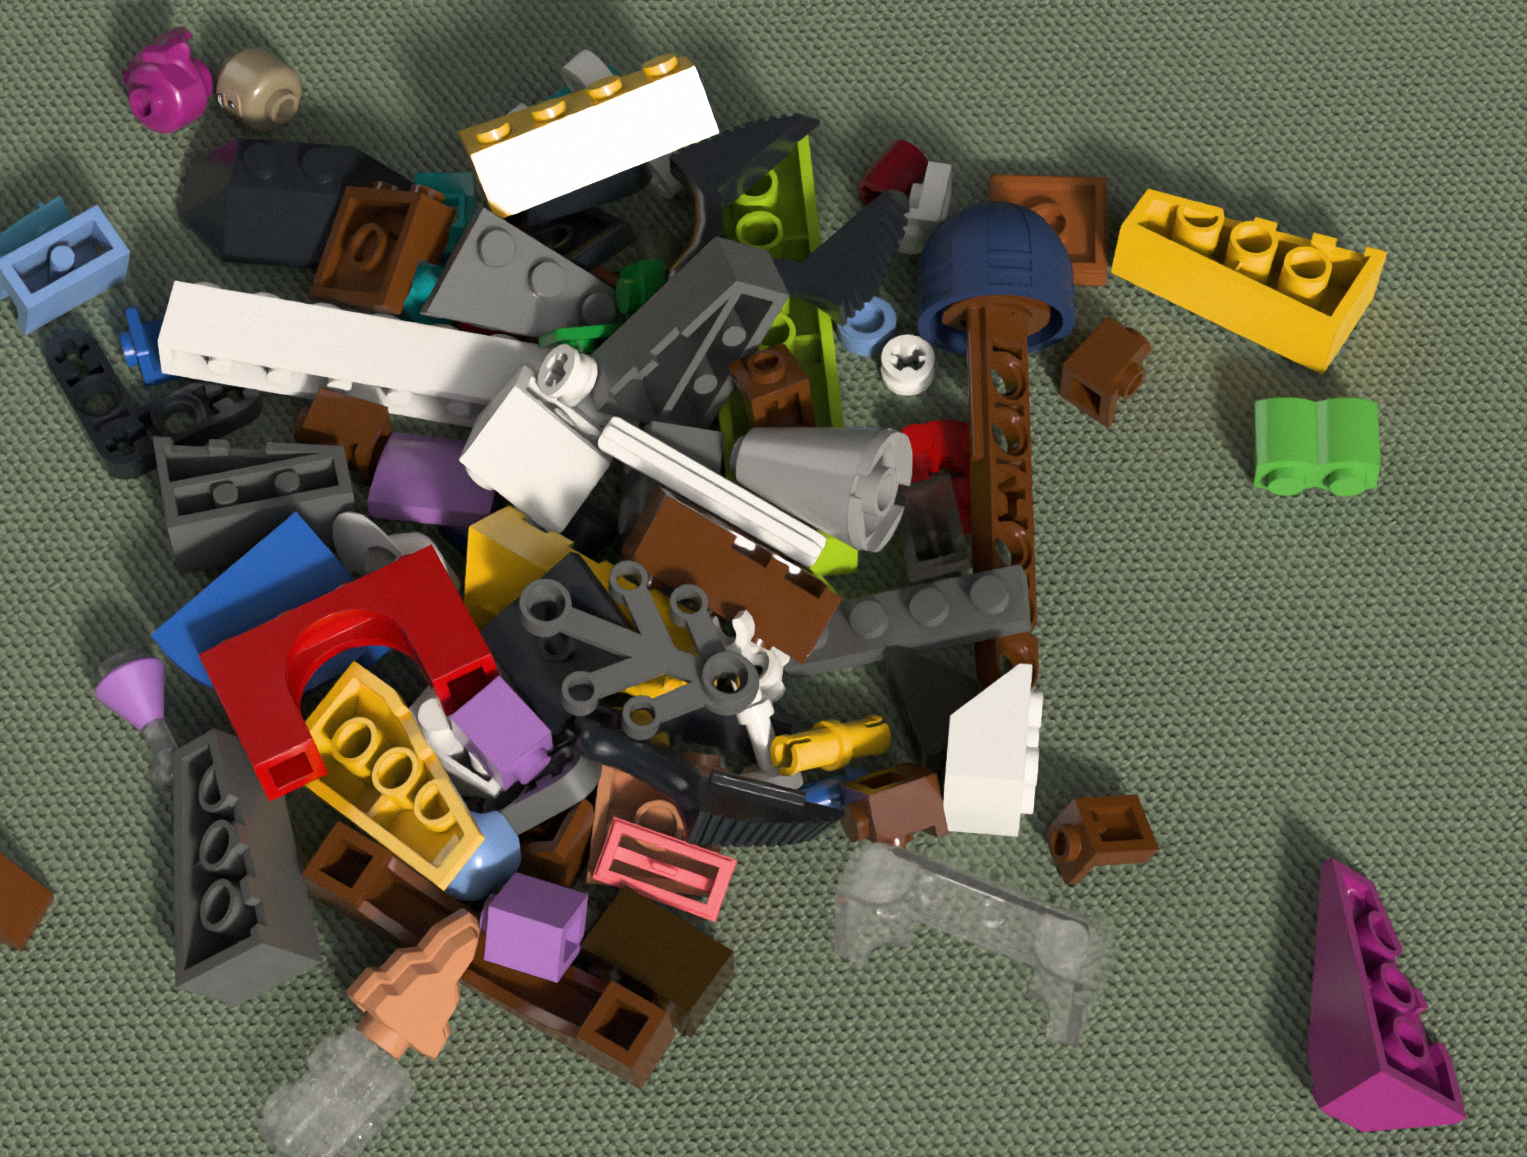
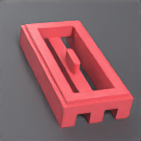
[592,817,738,922]

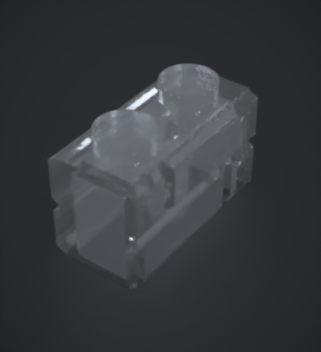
[259,1026,414,1157]

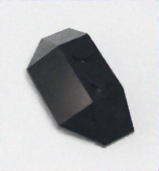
[178,138,415,269]

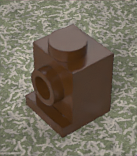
[1060,316,1151,428]
[294,388,393,487]
[840,762,949,848]

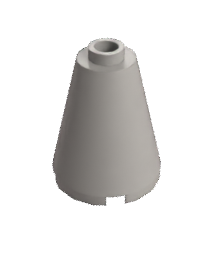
[730,427,913,552]

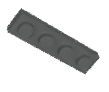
[783,564,1031,679]

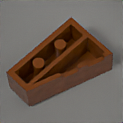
[621,485,843,664]

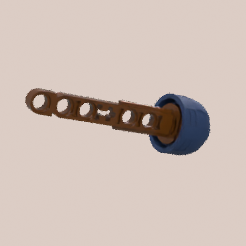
[916,201,1075,690]

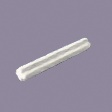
[598,416,827,568]

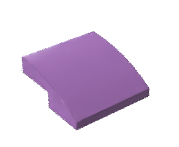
[367,432,503,528]

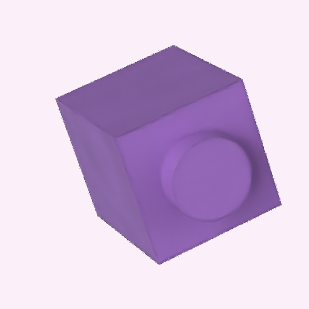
[450,676,554,792]
[479,872,588,983]

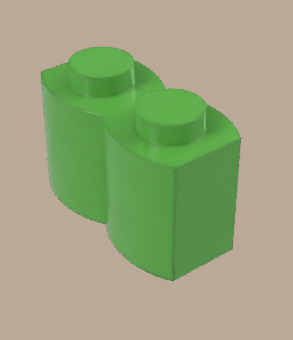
[1252,397,1381,496]

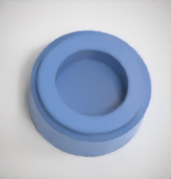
[837,295,896,356]

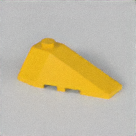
[304,661,485,891]

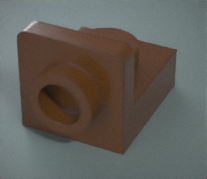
[729,343,816,431]
[1046,794,1159,884]

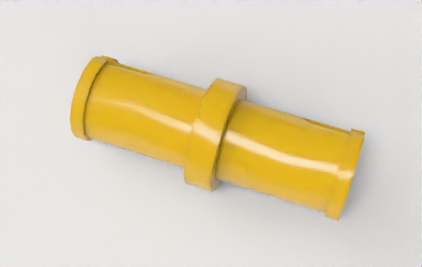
[770,714,891,776]

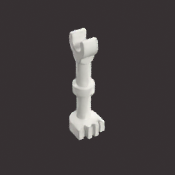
[710,610,804,789]

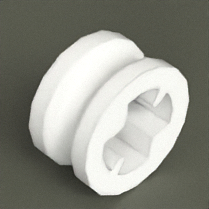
[880,334,935,396]
[538,344,597,407]

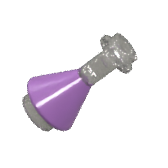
[94,648,179,789]

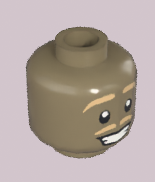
[216,47,302,133]

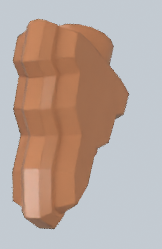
[346,908,481,1061]

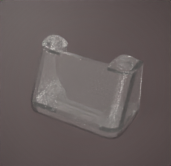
[834,842,1116,1048]

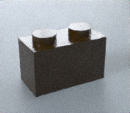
[580,885,735,1038]

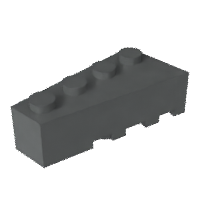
[173,728,323,1006]

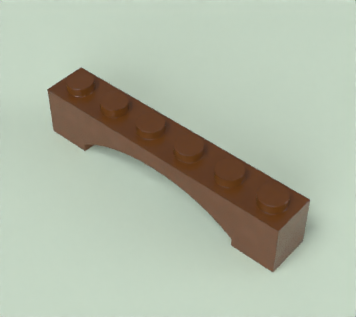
[301,821,676,1090]

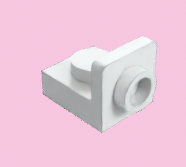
[898,161,952,255]

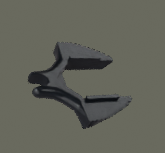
[665,113,910,327]
[575,680,845,847]

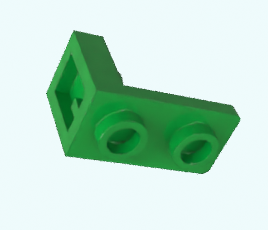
[538,259,666,355]

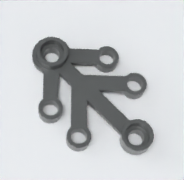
[518,560,759,740]

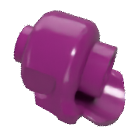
[122,26,213,134]

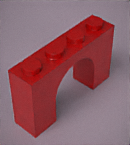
[198,544,499,802]

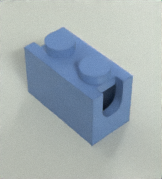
[0,205,130,336]

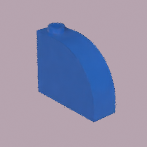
[150,512,392,697]

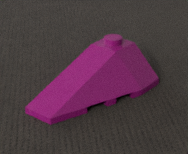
[1307,857,1466,1132]

